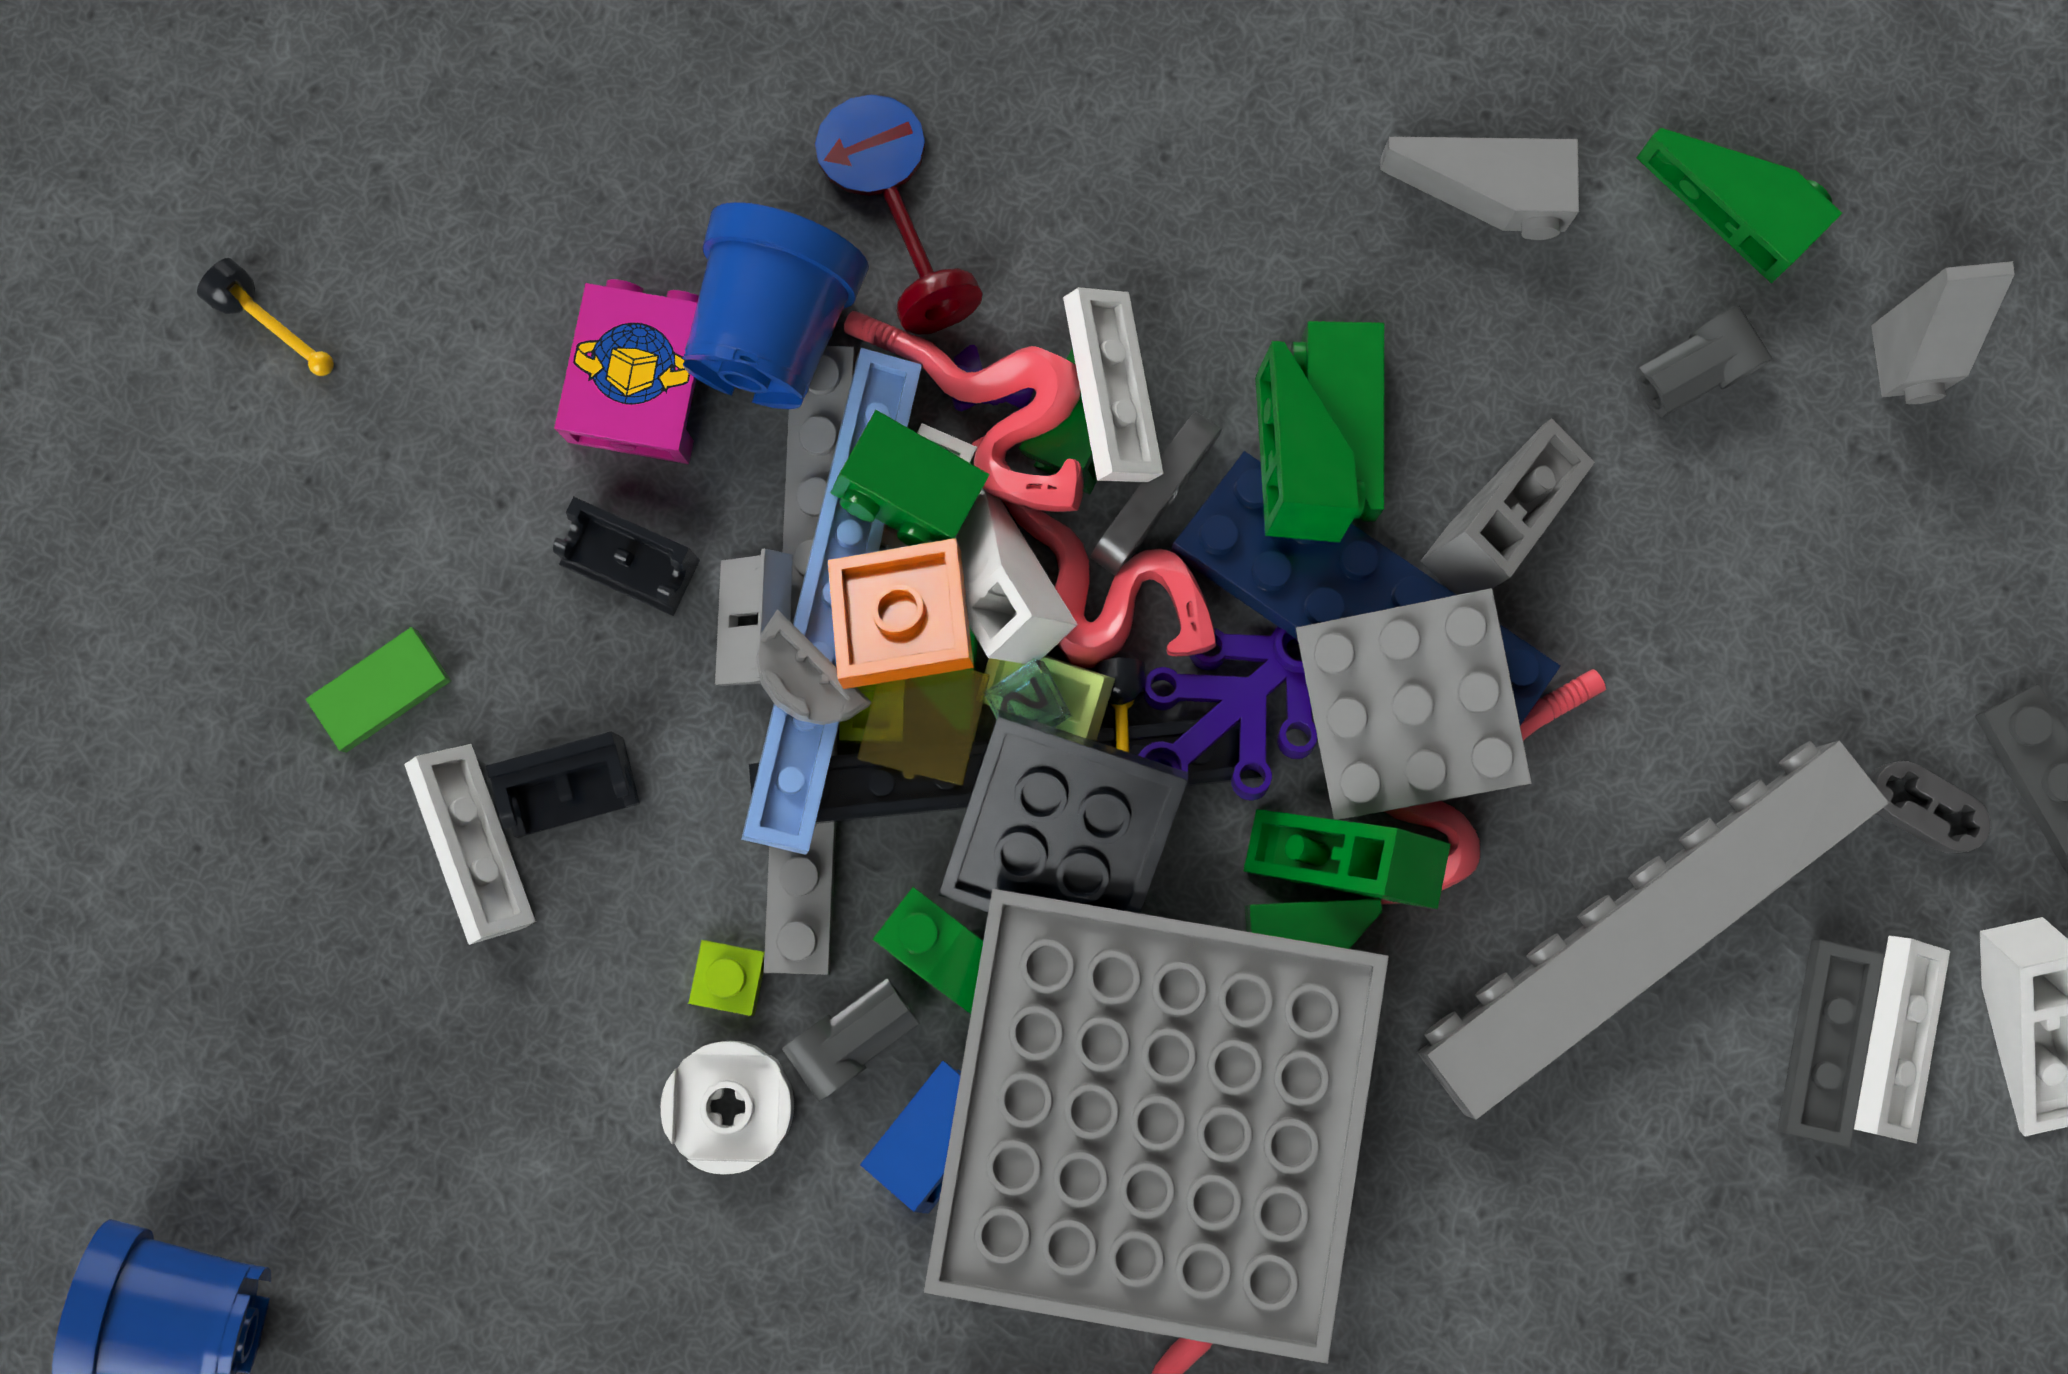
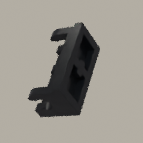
[553,496,700,616]
[486,731,640,838]

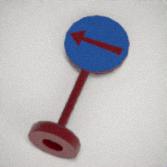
[815,94,983,335]

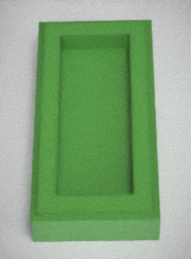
[305,627,451,753]

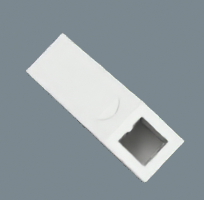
[955,488,1078,665]

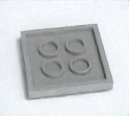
[1296,588,1532,820]

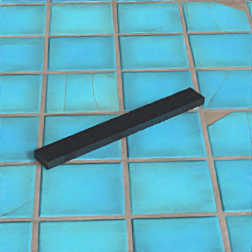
[749,719,1262,824]

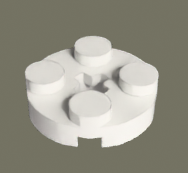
[660,1041,794,1175]

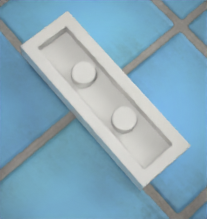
[1063,287,1164,482]
[404,744,536,945]
[1854,936,1950,1144]

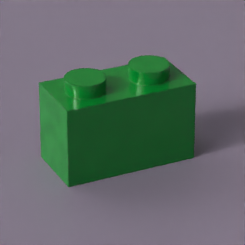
[830,410,990,546]

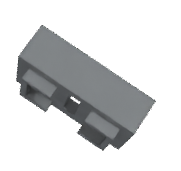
[715,548,793,686]

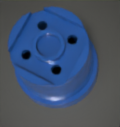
[683,202,869,409]
[52,1219,271,1374]

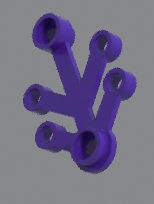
[1138,627,1318,801]

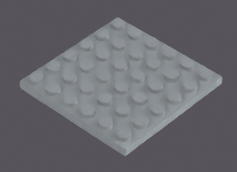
[924,889,1389,1364]

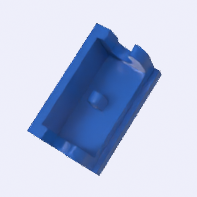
[860,1061,961,1214]

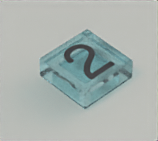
[983,658,1072,727]

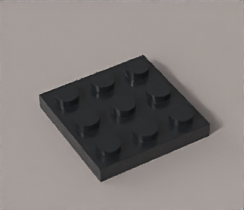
[938,710,1188,914]

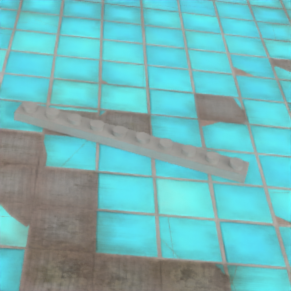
[764,346,856,975]

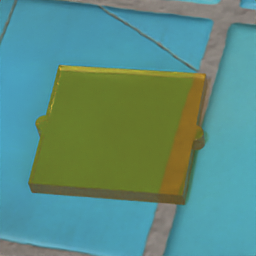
[858,669,990,786]

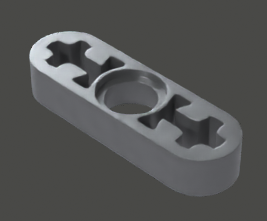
[1090,411,1222,575]

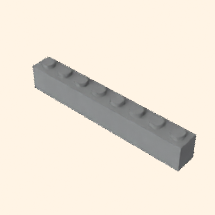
[1417,740,1889,1120]

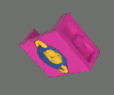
[554,279,699,464]

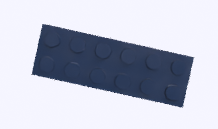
[1171,451,1561,726]

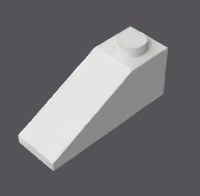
[1980,917,2068,1136]

